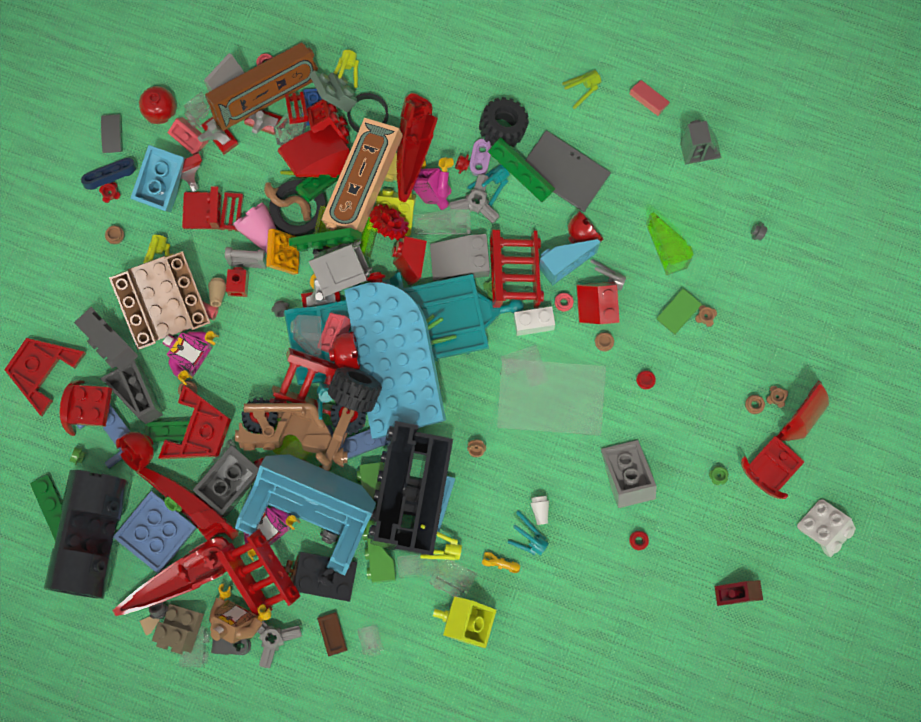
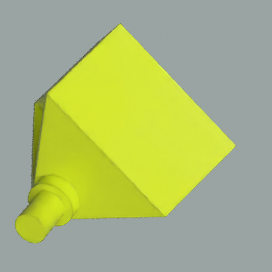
[433,596,497,649]

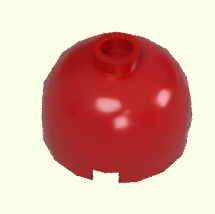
[139,86,177,125]
[568,211,604,244]
[329,332,360,370]
[116,432,154,471]

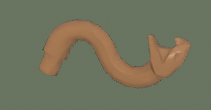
[264,183,311,221]

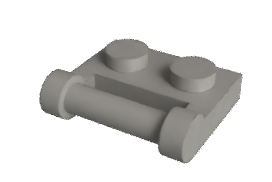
[225,247,267,269]

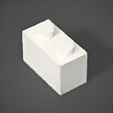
[514,307,555,336]

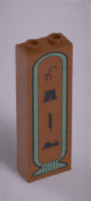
[205,42,318,131]

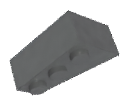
[681,120,721,165]
[74,307,138,372]
[100,360,163,424]

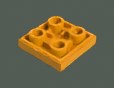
[266,229,299,275]

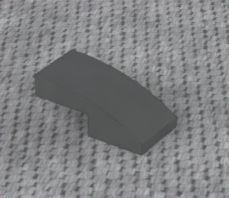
[101,114,123,153]

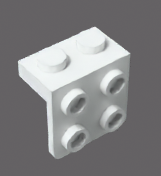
[797,500,856,558]

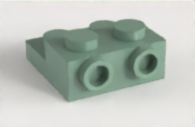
[309,70,357,113]

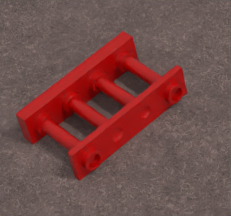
[489,230,544,308]
[272,348,338,417]
[216,529,301,616]

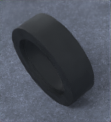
[269,180,327,237]

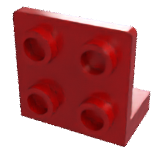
[307,99,350,144]
[182,186,222,229]

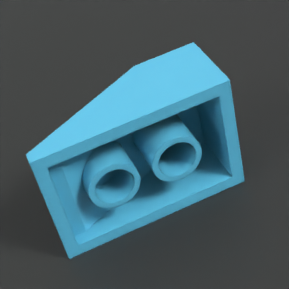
[130,145,185,212]
[539,239,600,286]

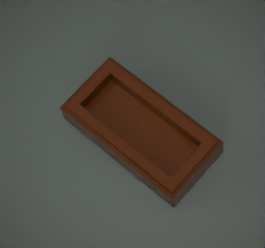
[317,612,348,657]

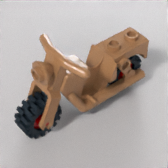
[235,398,366,471]

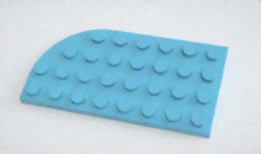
[344,282,446,439]

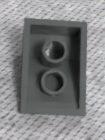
[193,445,259,517]

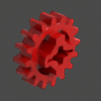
[369,204,409,241]

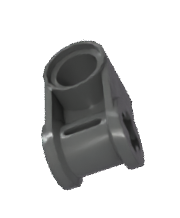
[211,638,251,655]

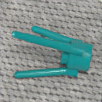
[467,165,510,207]
[317,382,332,420]
[508,511,549,556]

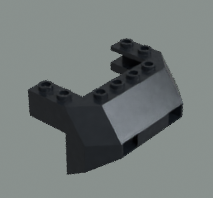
[368,421,453,556]

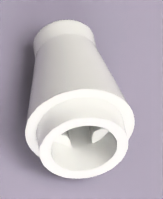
[530,496,549,525]

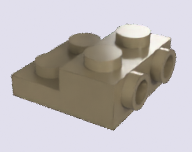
[152,604,204,654]

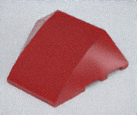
[278,124,350,178]
[777,380,829,441]

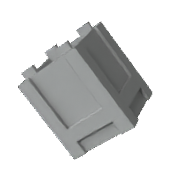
[309,240,373,297]

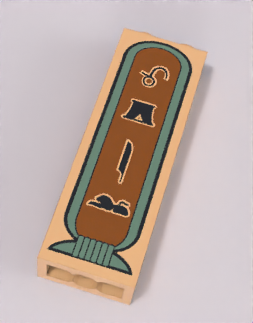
[321,118,403,232]

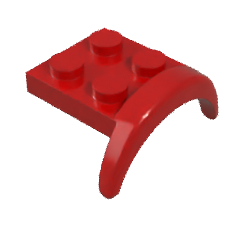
[59,380,112,436]
[741,436,804,499]

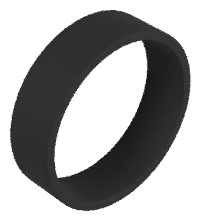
[347,93,388,133]

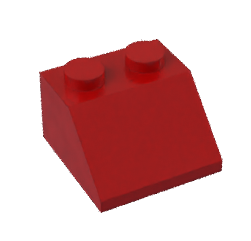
[391,236,427,286]
[576,281,620,324]

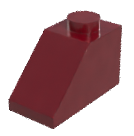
[714,580,763,606]

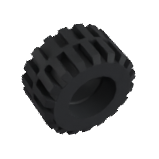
[479,97,529,147]
[328,367,382,412]

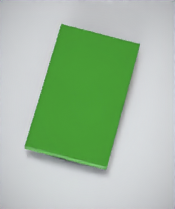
[656,289,702,335]

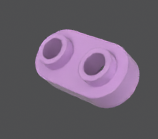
[470,139,492,176]

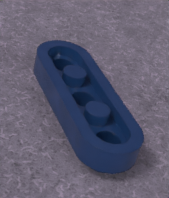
[81,158,136,190]

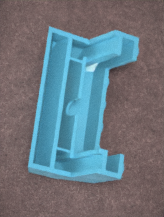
[235,455,376,575]

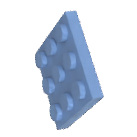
[113,491,197,574]

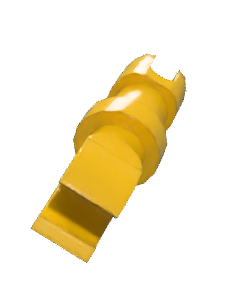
[482,552,520,573]

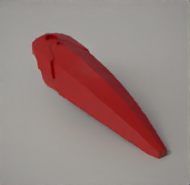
[396,93,438,202]
[135,467,238,541]
[112,537,230,616]

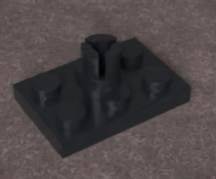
[293,552,357,602]

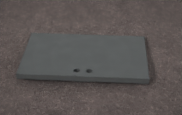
[525,131,611,212]

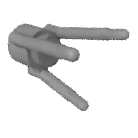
[591,259,626,291]

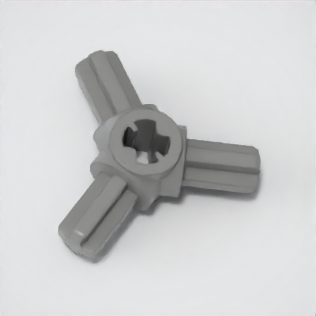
[449,174,499,223]
[257,621,302,668]

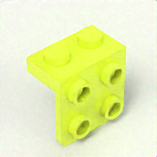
[374,189,416,236]

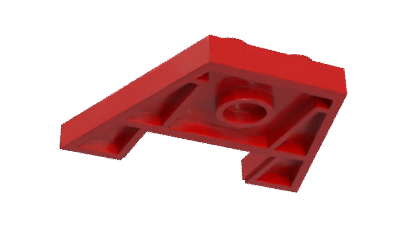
[4,338,86,417]
[158,385,231,459]

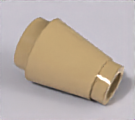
[208,278,226,307]

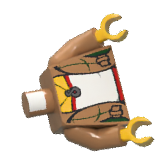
[209,584,271,643]

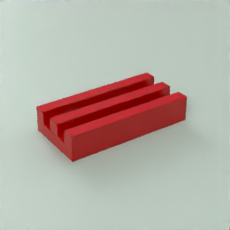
[285,91,308,124]
[220,192,244,232]

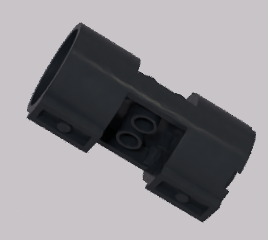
[44,470,128,599]

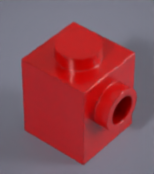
[226,267,249,297]

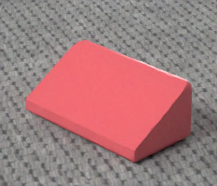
[630,80,670,116]
[167,117,209,155]
[316,313,351,353]

